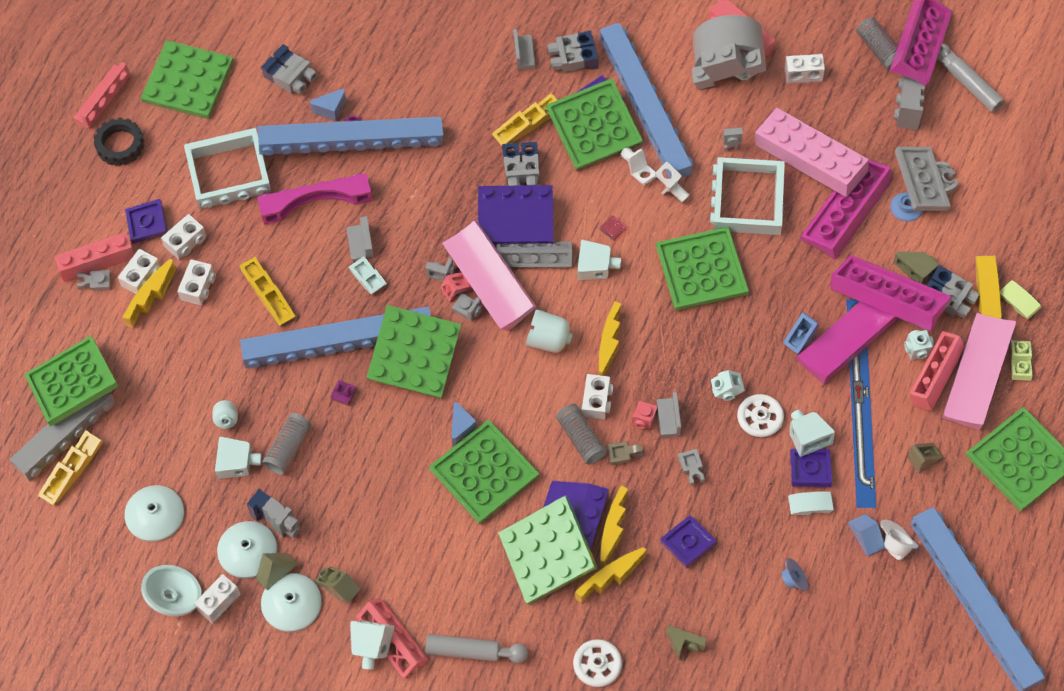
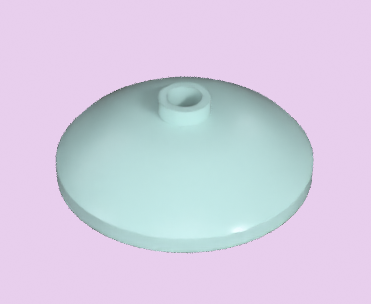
[125,485,184,542]
[217,521,277,579]
[141,565,201,616]
[261,573,322,632]

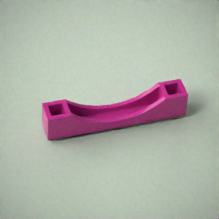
[257,173,372,225]

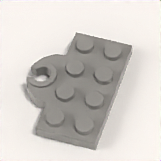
[895,147,958,211]

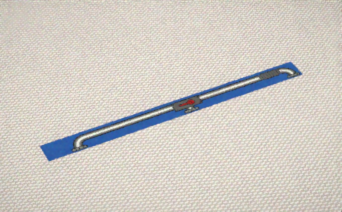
[846,299,876,508]

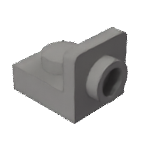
[425,258,455,281]
[452,294,482,322]

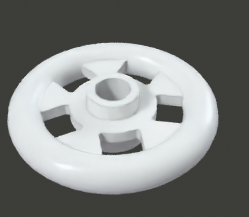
[737,394,784,437]
[573,639,622,687]

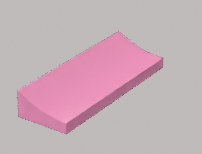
[442,221,536,331]
[942,313,1016,431]

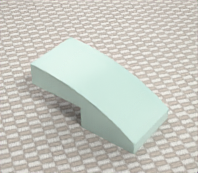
[349,256,387,295]
[788,492,834,515]

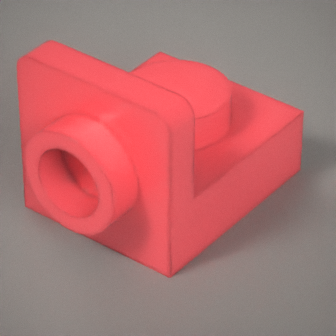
[441,272,472,301]
[632,401,657,429]

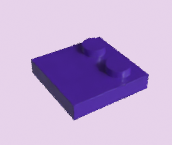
[125,199,168,244]
[790,449,832,487]
[660,515,717,568]

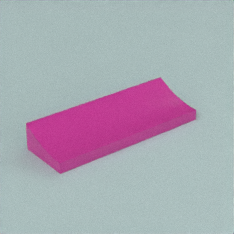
[889,0,952,86]
[801,159,893,260]
[830,255,952,331]
[796,302,900,385]

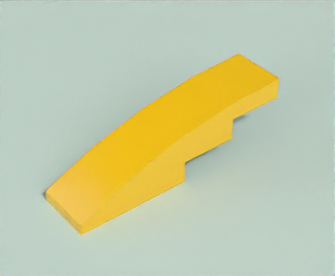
[492,93,557,146]
[975,256,1001,319]
[239,257,296,327]
[122,259,176,328]
[599,301,621,376]
[38,430,104,506]
[600,486,628,568]
[575,547,646,604]

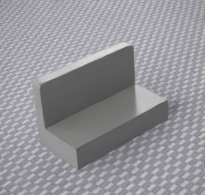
[513,29,535,71]
[346,216,374,261]
[656,392,681,438]

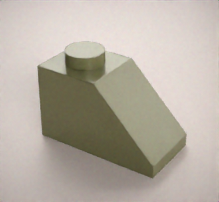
[893,252,939,285]

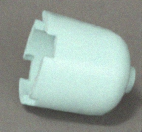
[525,309,573,353]

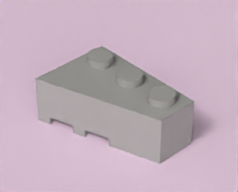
[894,76,925,130]

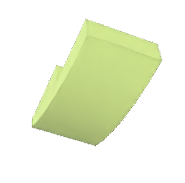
[1000,280,1042,320]
[1010,340,1032,381]

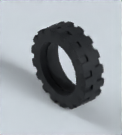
[94,117,144,166]

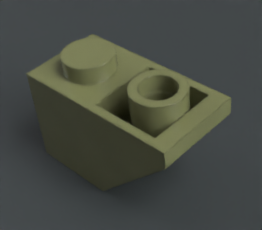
[315,566,361,604]

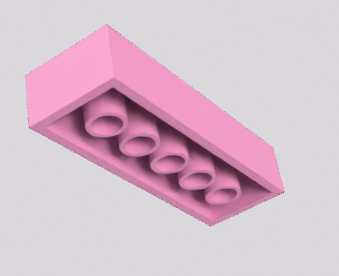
[755,108,868,197]

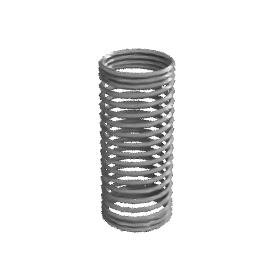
[856,17,898,71]
[556,404,607,464]
[262,413,312,475]

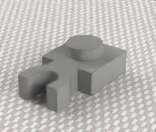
[722,128,743,151]
[77,270,111,291]
[678,449,705,486]

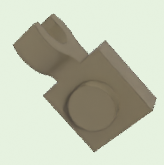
[608,441,643,465]

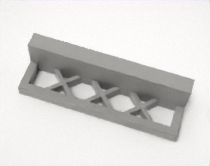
[496,241,572,267]

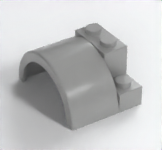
[692,15,766,90]

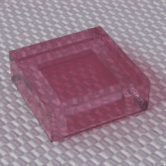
[600,215,626,241]

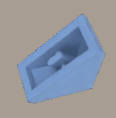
[310,88,346,121]
[783,312,819,354]
[451,402,477,446]
[848,514,885,557]

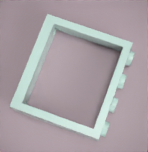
[184,128,271,209]
[710,157,785,235]

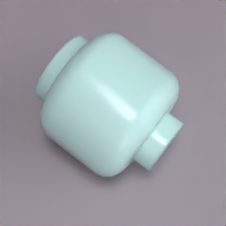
[212,400,238,429]

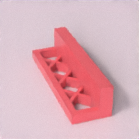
[73,62,130,129]
[356,598,429,679]

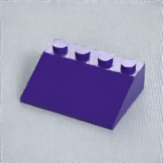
[478,185,553,244]
[543,481,609,553]

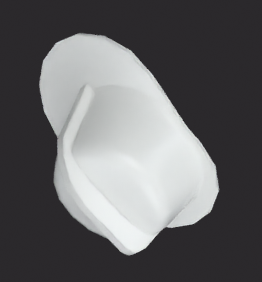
[880,520,918,560]

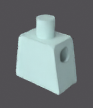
[577,240,621,280]
[789,410,835,457]
[215,437,262,479]
[351,620,395,669]

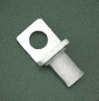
[621,148,656,185]
[655,162,690,203]

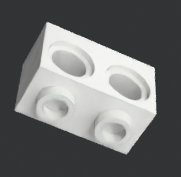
[784,54,825,84]
[161,214,206,260]
[118,249,161,294]
[177,259,216,306]
[582,374,613,420]
[194,574,240,624]

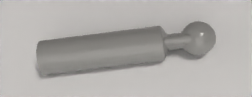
[937,44,1005,113]
[425,634,528,664]

